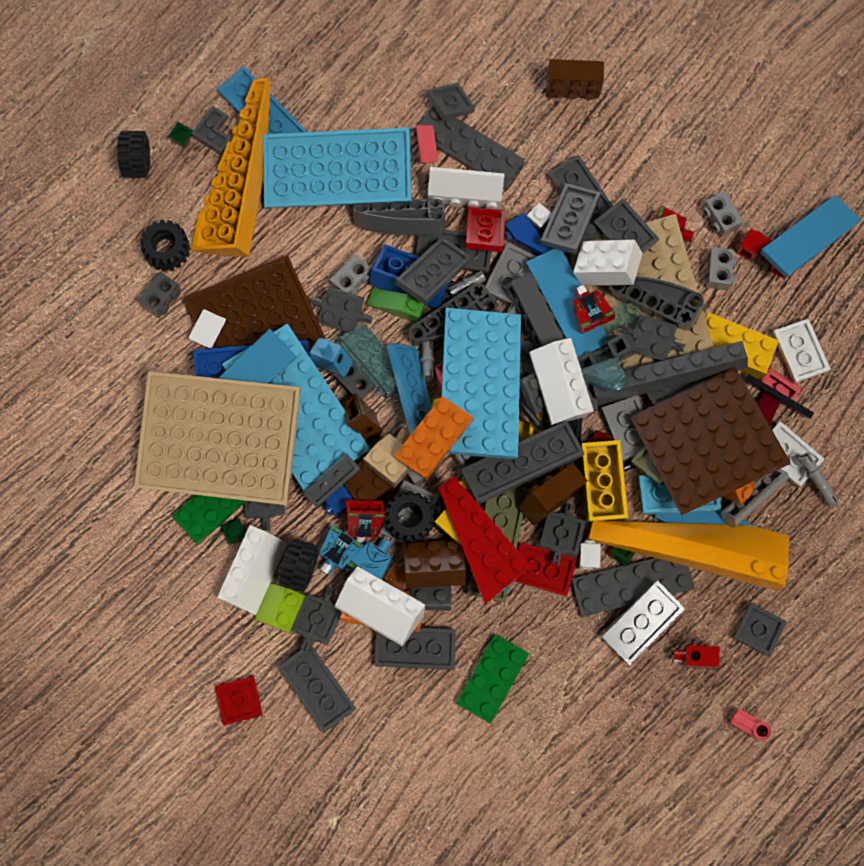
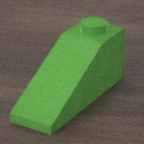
[366,288,425,323]

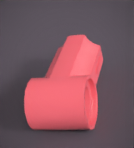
[730,708,772,741]

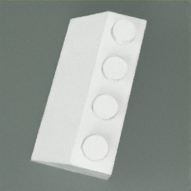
[428,167,504,209]
[529,338,594,425]
[217,525,288,616]
[335,566,425,646]

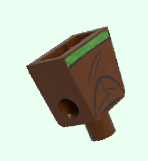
[341,393,383,439]

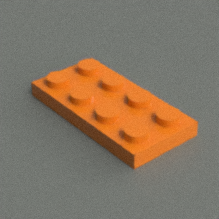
[394,396,474,480]

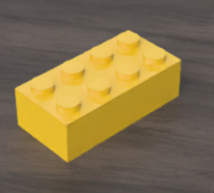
[705,312,779,380]
[580,440,628,523]

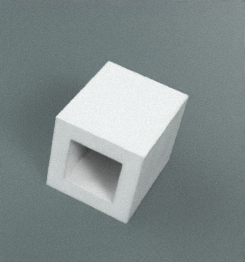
[527,203,552,234]
[578,540,601,570]

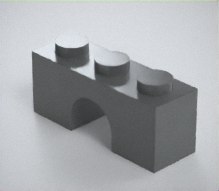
[577,333,639,379]

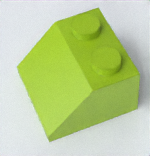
[255,583,306,635]

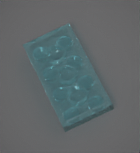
[337,324,398,398]

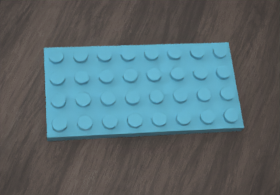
[263,127,412,209]
[441,308,521,459]
[222,324,371,491]

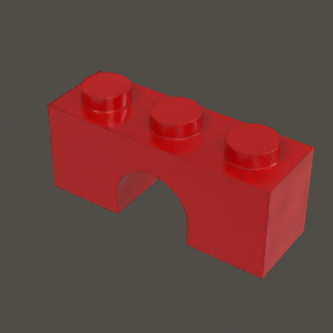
[736,228,786,280]

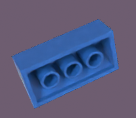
[369,244,450,309]

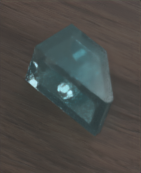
[581,357,627,391]

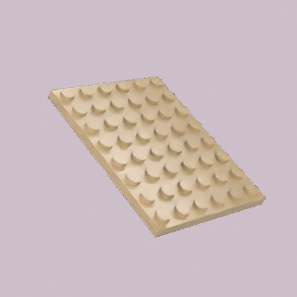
[569,214,714,376]
[134,371,302,505]

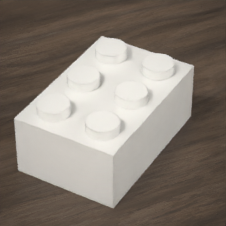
[573,240,643,285]

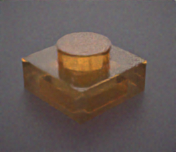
[382,563,405,590]

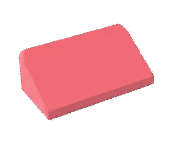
[416,125,438,164]
[761,367,802,400]

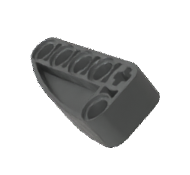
[353,199,445,235]
[609,276,704,331]
[409,283,498,346]

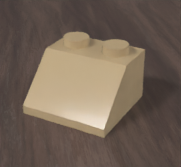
[364,434,410,488]

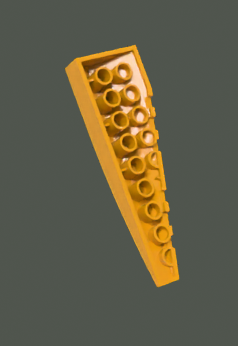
[191,77,270,257]
[588,521,789,591]

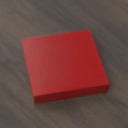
[215,676,263,726]

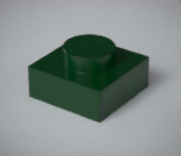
[168,122,193,148]
[222,519,246,545]
[610,547,636,566]

